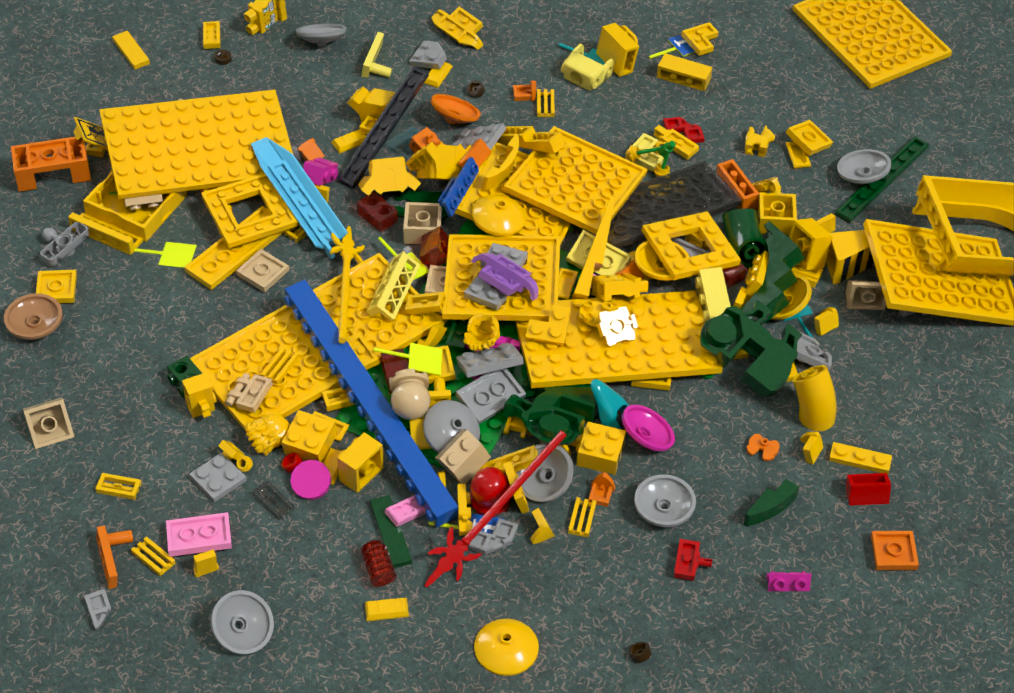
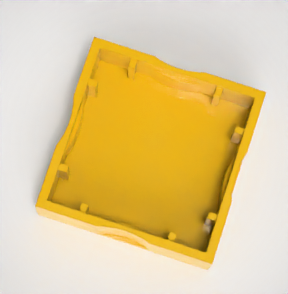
[83,170,187,242]

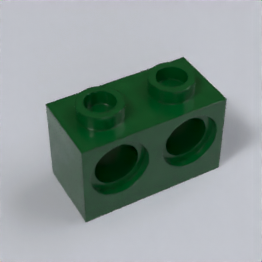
[167,356,202,397]

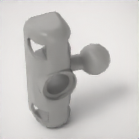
[40,222,89,267]

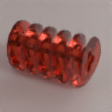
[361,540,397,587]

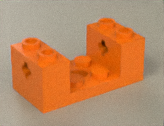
[11,137,91,191]

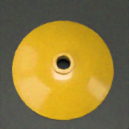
[471,194,526,236]
[634,241,689,281]
[771,273,812,320]
[474,619,539,676]

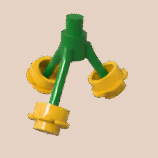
[626,141,676,179]

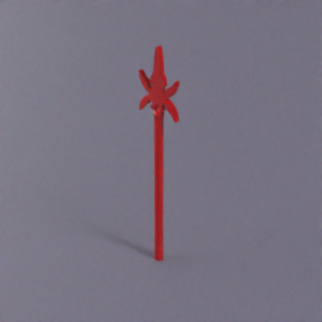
[424,430,567,587]

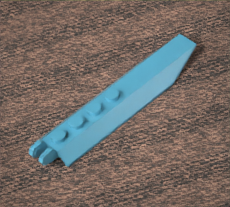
[251,137,348,259]

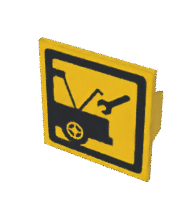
[74,117,107,150]

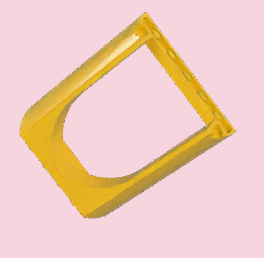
[912,175,1014,276]

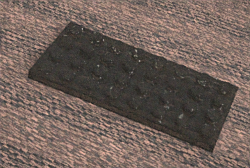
[607,161,741,248]

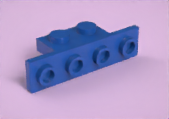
[438,157,479,217]

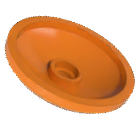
[430,94,481,124]

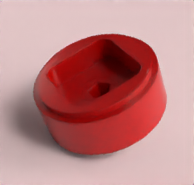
[281,453,302,473]

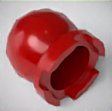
[470,467,510,517]

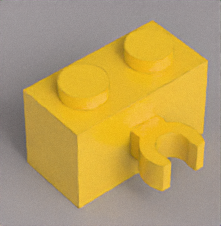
[182,373,217,418]

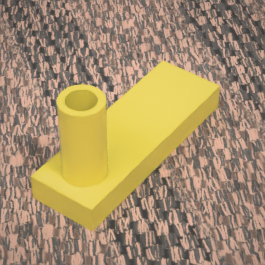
[361,32,392,78]

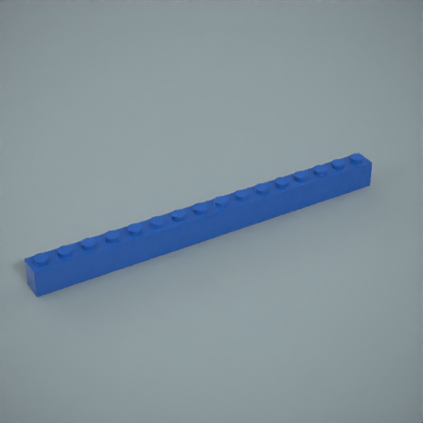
[284,280,458,527]

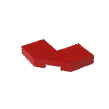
[663,117,705,143]

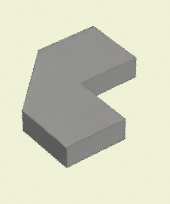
[468,518,518,555]

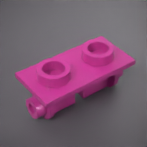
[767,571,811,591]

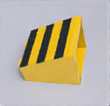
[826,230,873,284]

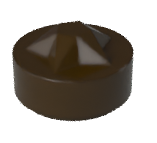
[214,50,232,65]
[467,81,485,98]
[629,642,652,663]

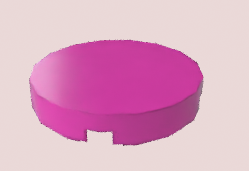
[290,460,332,500]

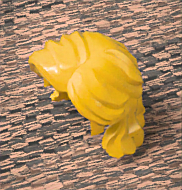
[463,313,500,351]
[245,413,290,456]

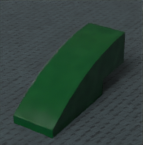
[743,479,799,527]

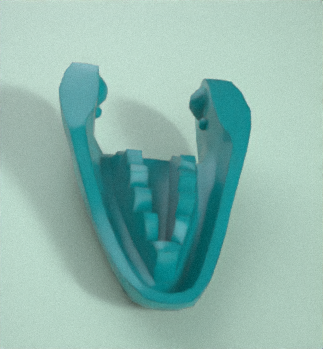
[591,379,629,429]

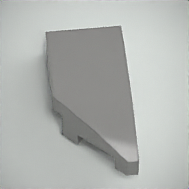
[84,589,111,630]

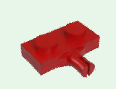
[674,539,712,581]

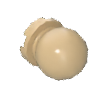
[389,369,430,420]

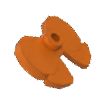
[746,434,780,461]

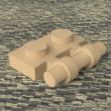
[225,373,273,413]

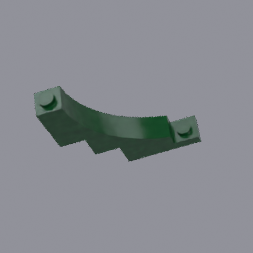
[740,221,805,326]

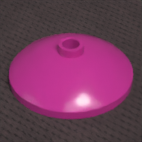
[622,405,675,451]

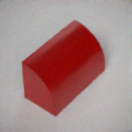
[846,473,891,506]

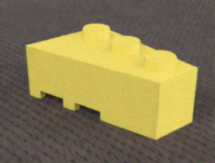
[695,267,731,322]

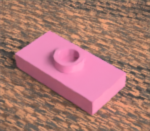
[385,495,425,527]

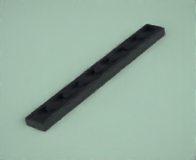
[338,66,429,189]

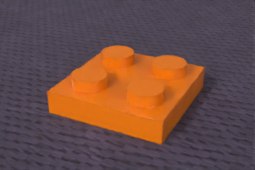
[871,531,919,570]

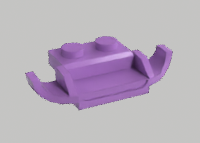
[471,253,538,301]

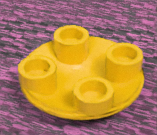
[578,299,614,327]

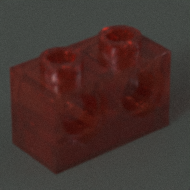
[357,192,398,233]

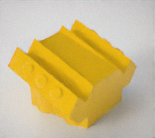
[347,86,396,124]
[405,142,472,180]
[358,157,421,196]

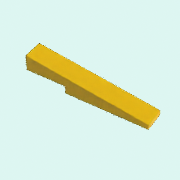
[497,126,566,154]
[571,197,615,300]

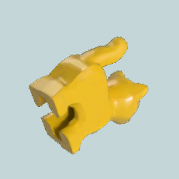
[745,126,775,157]

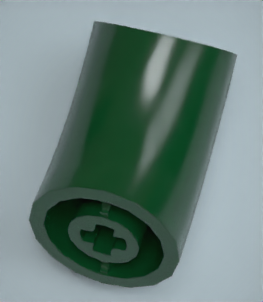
[722,208,768,268]

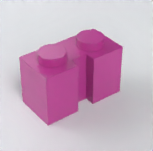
[303,157,338,186]

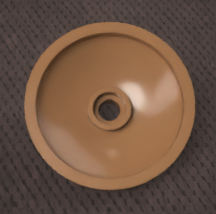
[4,293,63,339]

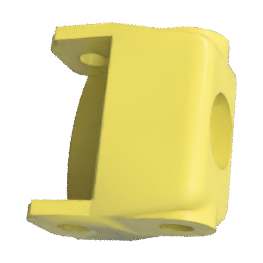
[561,43,615,91]

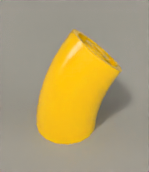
[792,365,837,431]

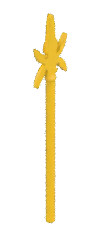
[330,226,365,344]

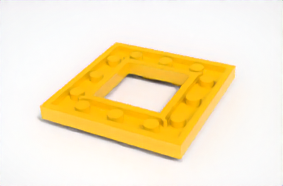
[201,173,297,248]
[641,211,741,280]

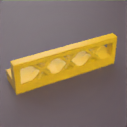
[68,212,143,255]

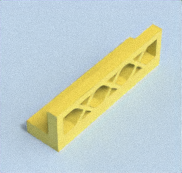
[366,251,420,321]

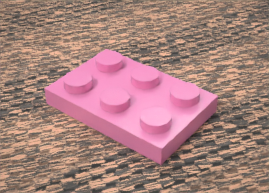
[166,512,232,557]

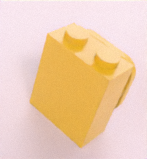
[596,23,639,77]

